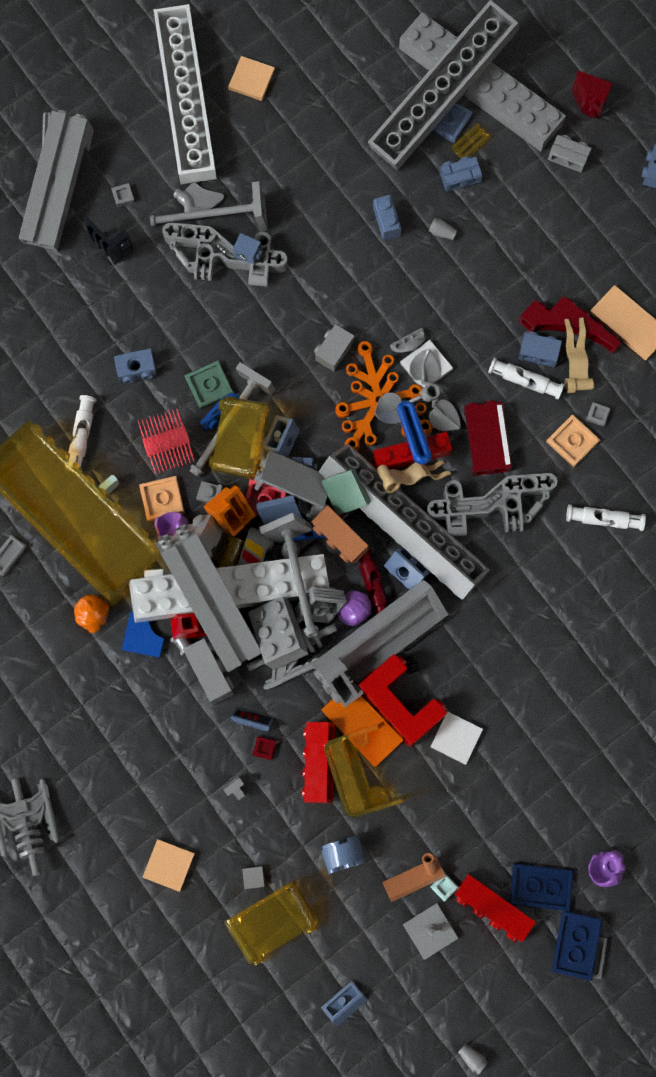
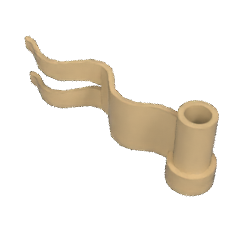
[565,318,594,393]
[377,460,451,493]

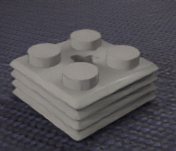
[294,585,347,623]

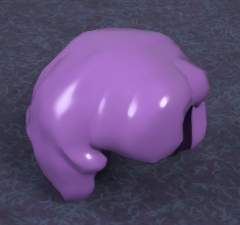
[154,512,188,539]
[338,590,372,626]
[588,850,626,887]

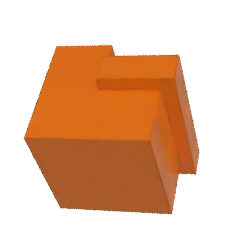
[203,486,256,537]

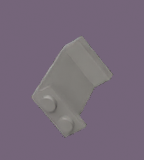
[254,450,327,516]

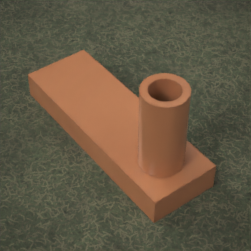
[382,853,446,902]

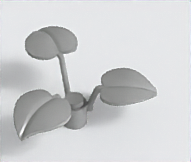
[375,348,461,431]

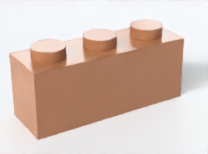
[311,505,370,565]

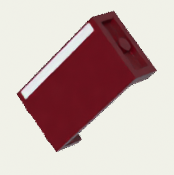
[463,400,512,476]

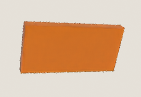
[321,696,403,767]

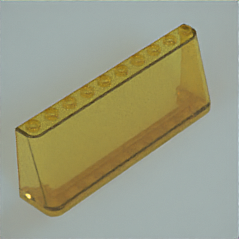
[0,420,162,607]

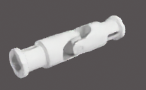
[488,357,564,399]
[65,395,96,472]
[566,504,646,531]

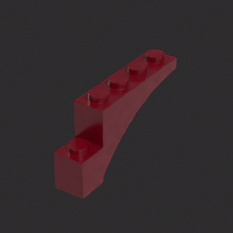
[518,296,621,354]

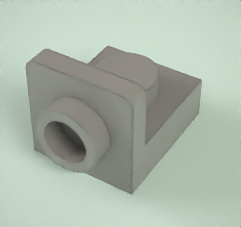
[196,481,224,503]

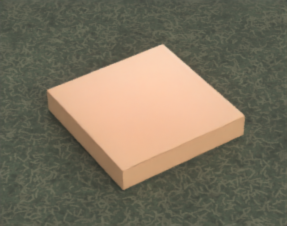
[228,56,275,101]
[546,414,600,467]
[139,476,185,522]
[143,839,195,892]

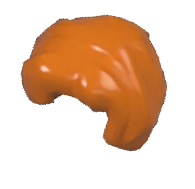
[74,594,109,633]

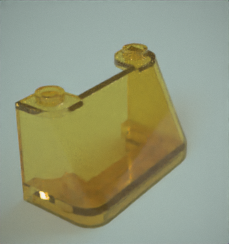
[209,396,271,479]
[224,880,319,966]

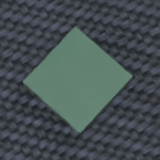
[184,360,234,410]
[321,468,370,515]

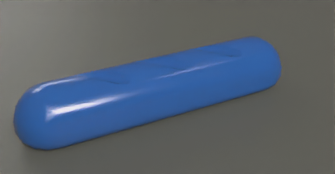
[397,401,432,465]

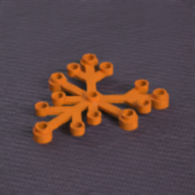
[335,341,433,451]

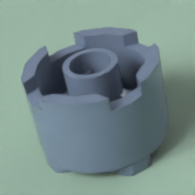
[320,835,366,874]

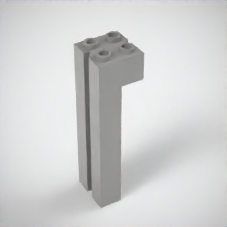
[19,110,94,251]
[155,524,261,672]
[312,580,448,707]

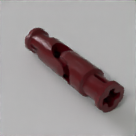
[359,546,389,615]

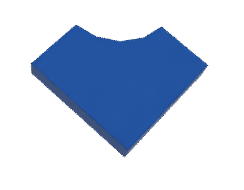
[122,612,164,658]

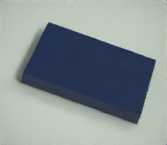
[509,863,573,911]
[551,911,603,981]

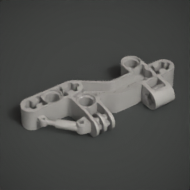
[162,223,288,287]
[426,473,557,536]

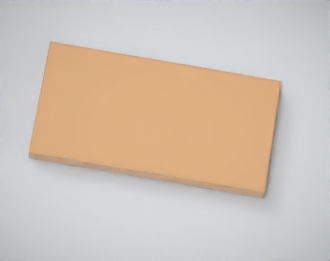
[590,285,656,361]

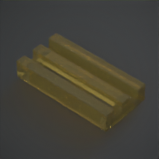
[451,123,490,159]

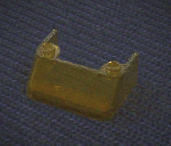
[324,721,409,817]

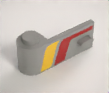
[238,527,275,565]

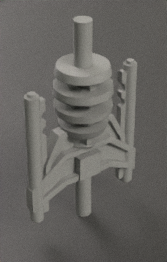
[246,616,338,690]
[0,778,60,876]

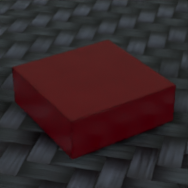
[253,736,277,760]

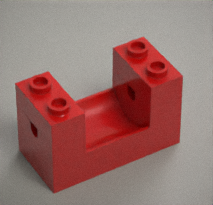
[358,654,447,748]

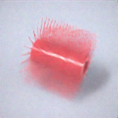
[138,408,194,474]

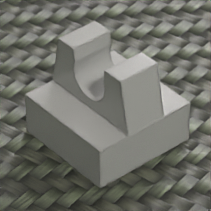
[222,776,245,800]

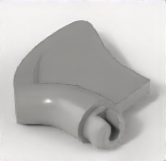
[173,182,224,213]

